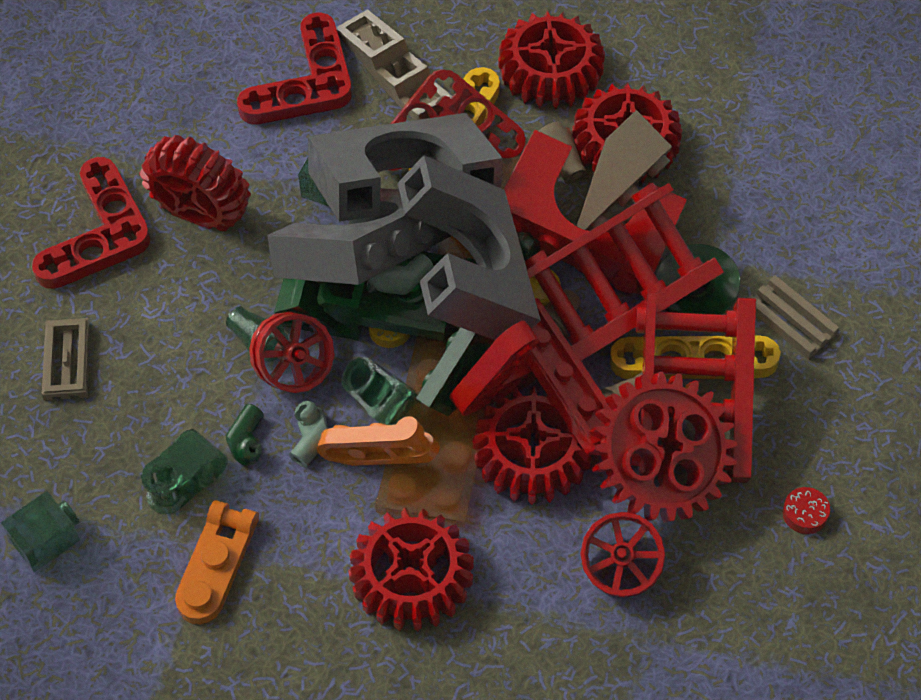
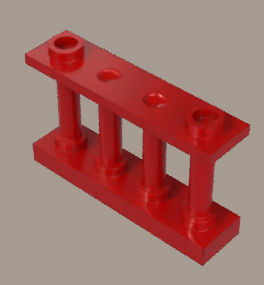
[525,183,724,361]
[631,294,756,483]

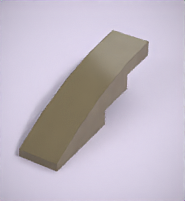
[336,9,452,120]

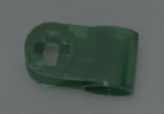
[342,357,422,425]
[141,429,228,515]

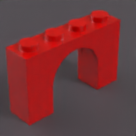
[504,130,687,295]

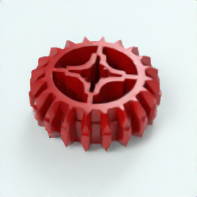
[498,10,605,110]
[572,82,683,184]
[139,135,251,231]
[472,386,592,505]
[348,507,474,632]

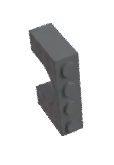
[308,113,503,222]
[398,155,541,340]
[267,188,452,285]

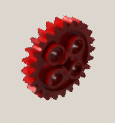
[588,372,738,523]

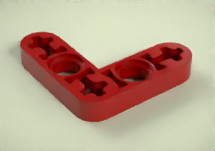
[237,12,352,124]
[389,69,526,171]
[32,157,150,289]
[449,320,540,416]

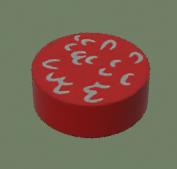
[782,487,830,534]

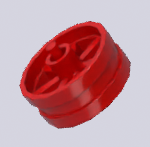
[249,312,335,393]
[580,512,666,598]

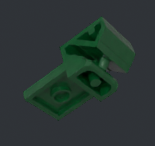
[274,251,448,341]

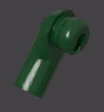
[226,403,264,466]

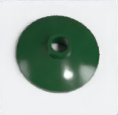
[655,244,740,315]

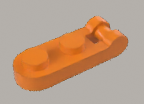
[317,416,440,466]
[175,500,259,625]

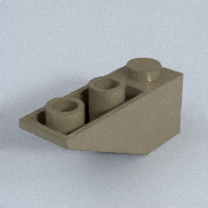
[577,110,672,231]

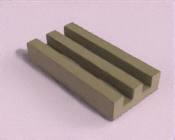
[748,275,839,360]
[42,318,90,400]

